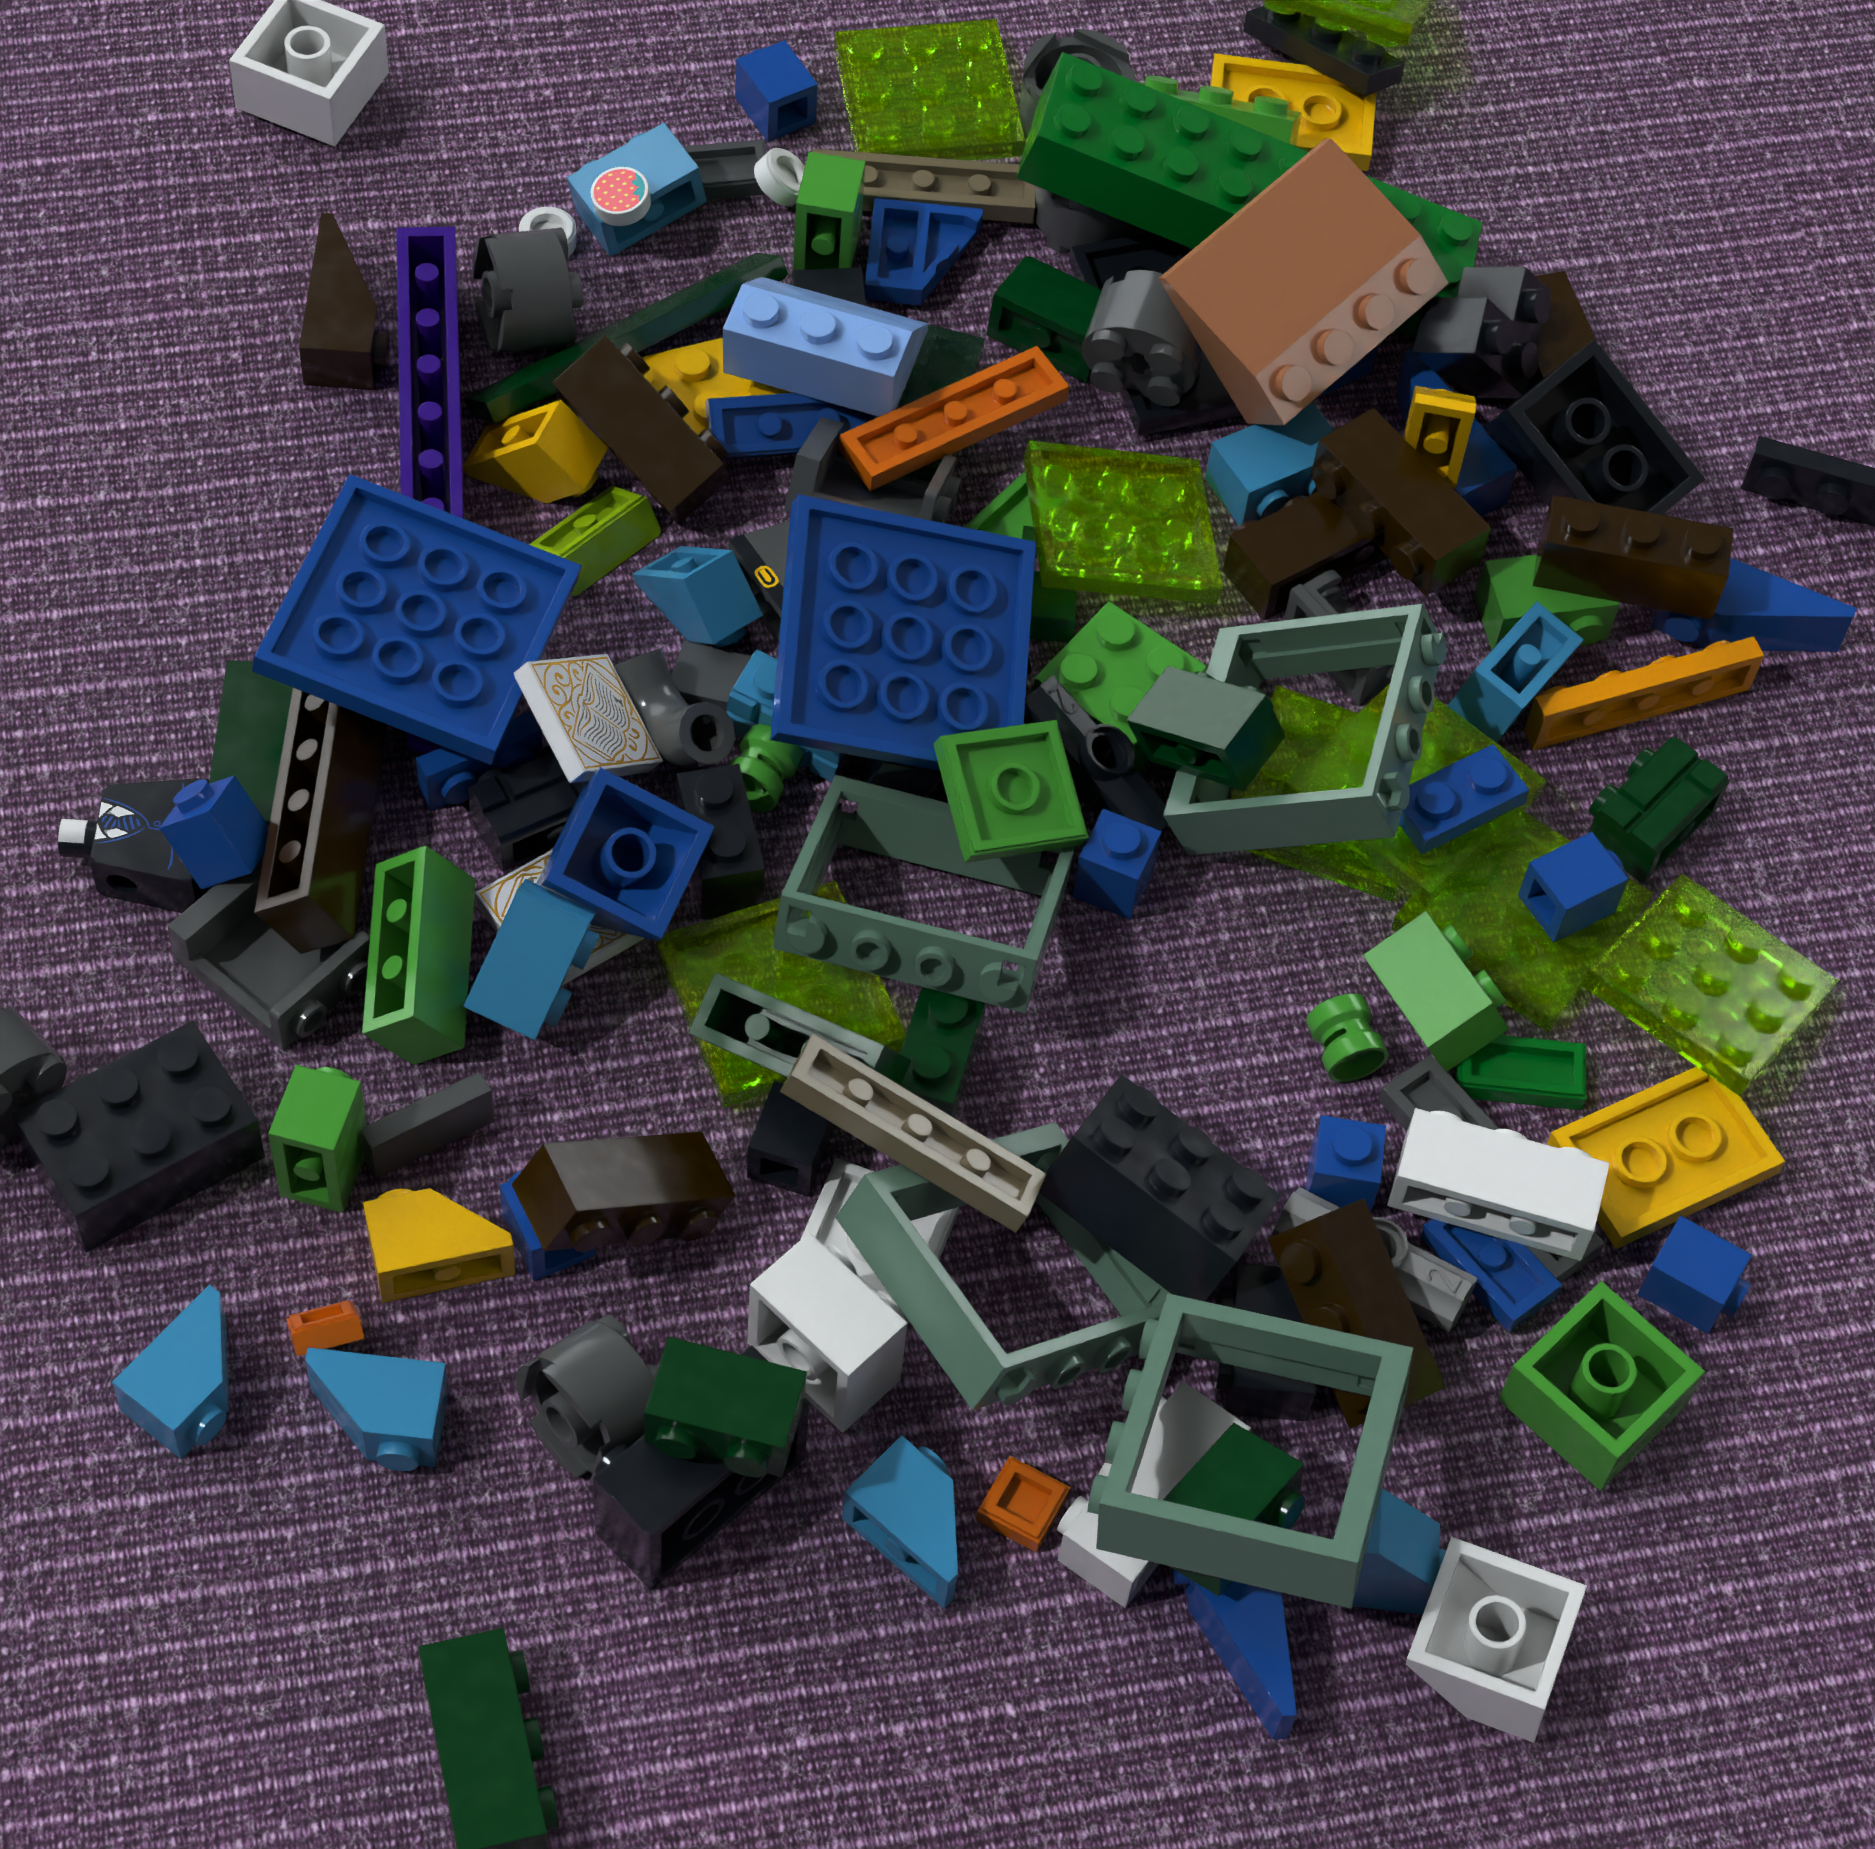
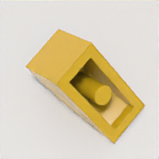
[1404,386,1477,489]
[464,400,608,503]
[363,1188,515,1303]

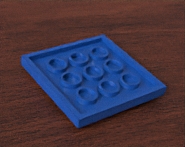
[252,474,582,765]
[770,494,1036,771]

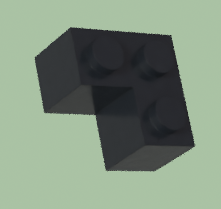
[1412,267,1551,398]

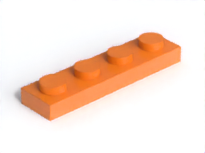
[838,346,1070,491]

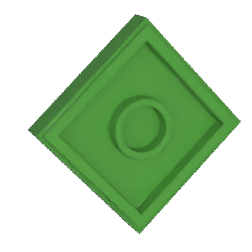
[933,720,1089,863]

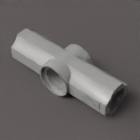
[1272,1187,1478,1332]

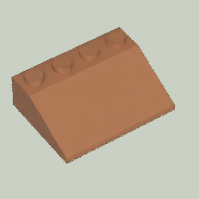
[1158,138,1449,425]

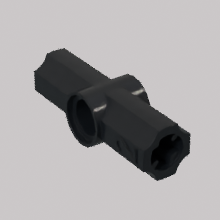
[1024,675,1168,831]

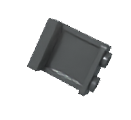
[784,417,962,524]
[167,855,370,1051]

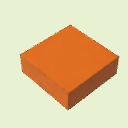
[286,1300,365,1356]
[976,1456,1071,1553]

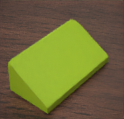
[529,485,661,596]

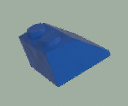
[536,767,715,941]

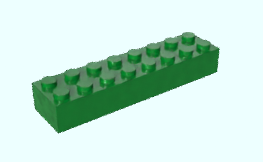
[1016,52,1483,338]

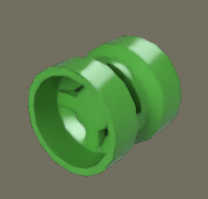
[728,724,803,812]
[1306,993,1389,1082]

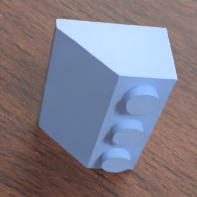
[723,277,928,417]

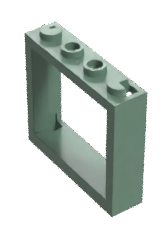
[1163,604,1446,855]
[772,775,1077,1013]
[835,1122,1171,1411]
[1087,1293,1413,1609]

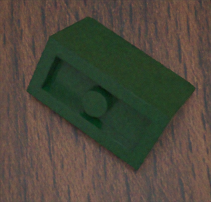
[986,256,1102,383]
[1022,525,1078,643]

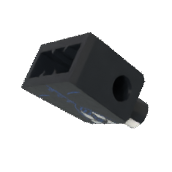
[58,778,209,913]

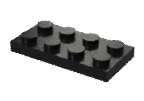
[1069,232,1242,436]

